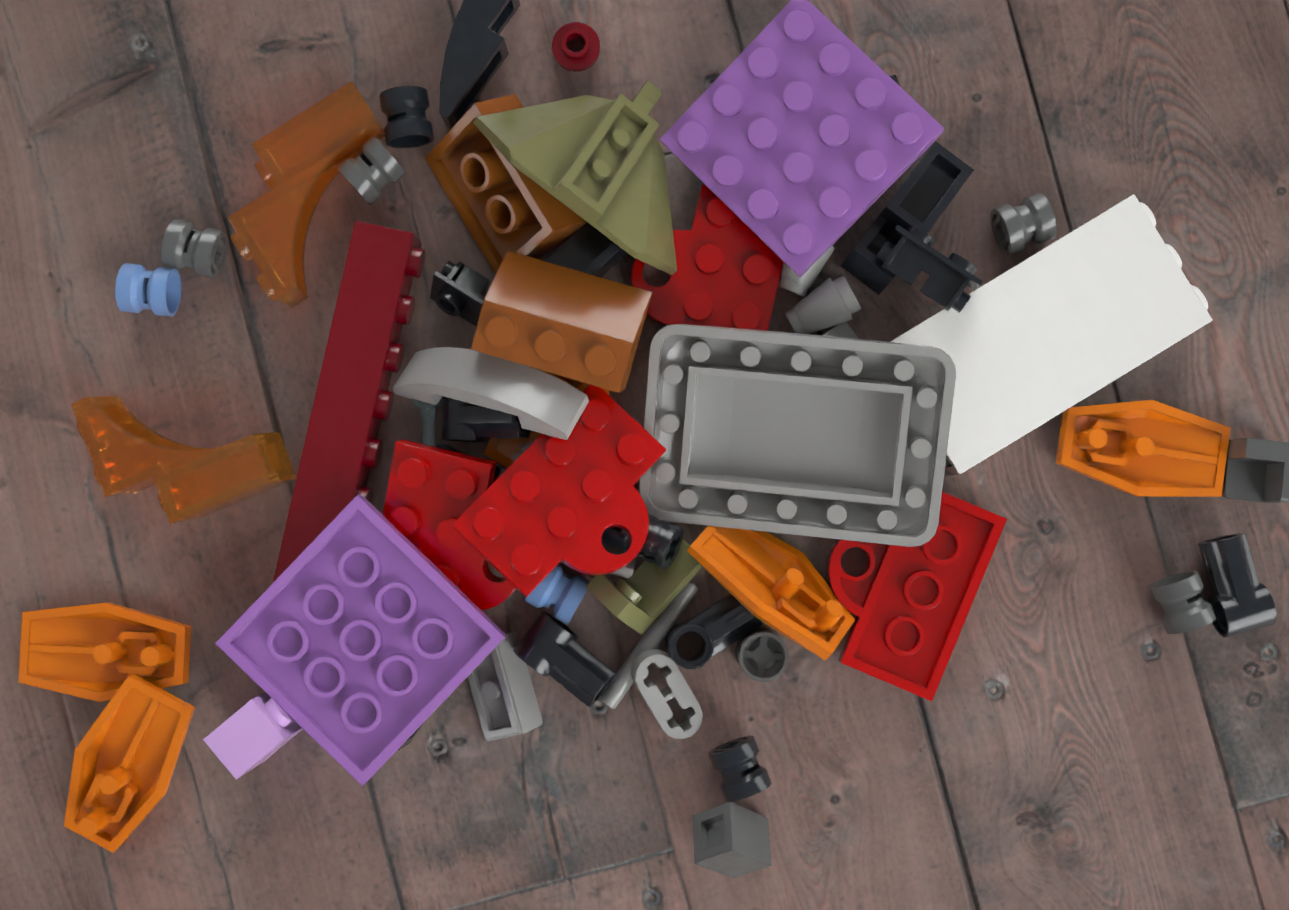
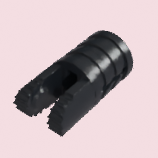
[601,514,684,569]

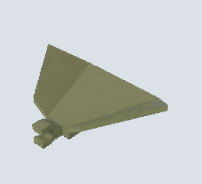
[473,80,677,275]

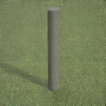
[599,582,699,709]

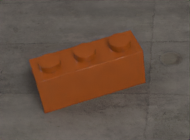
[425,94,587,274]
[471,251,653,393]

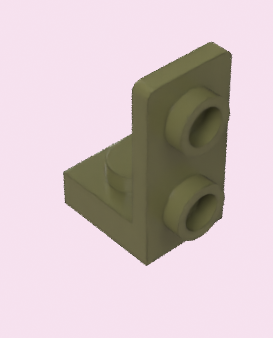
[586,540,703,635]

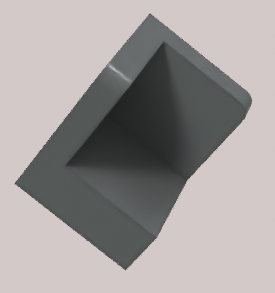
[1222,438,1289,503]
[693,802,772,878]

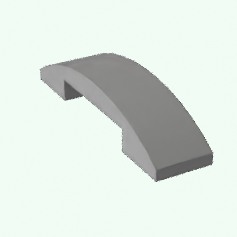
[392,347,589,440]

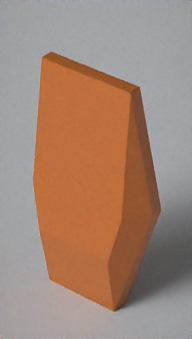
[1055,400,1231,497]
[687,526,855,661]
[18,602,192,702]
[64,673,195,853]

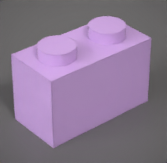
[203,692,303,780]

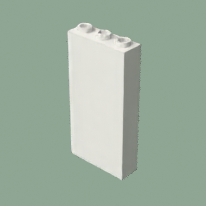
[891,194,1213,476]

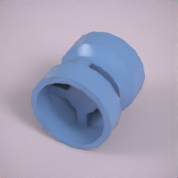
[115,263,182,317]
[525,564,590,625]

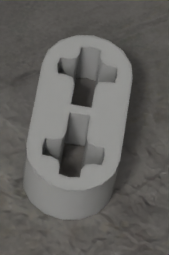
[631,649,703,739]

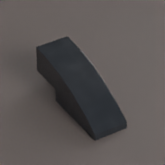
[439,0,520,129]
[841,141,974,295]

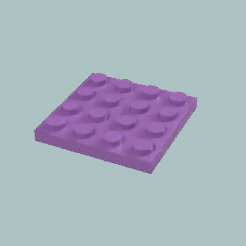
[659,0,944,278]
[215,495,507,786]

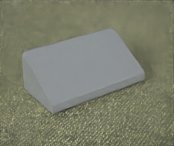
[467,631,543,742]

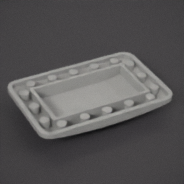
[639,324,956,547]

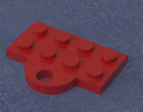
[632,184,784,331]
[452,384,667,598]
[382,439,516,610]
[827,492,1007,701]

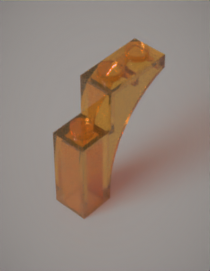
[228,81,385,308]
[71,396,296,524]

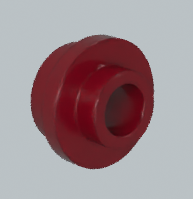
[552,22,600,72]

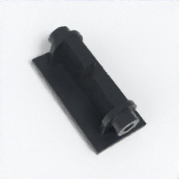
[876,225,983,313]
[430,261,489,327]

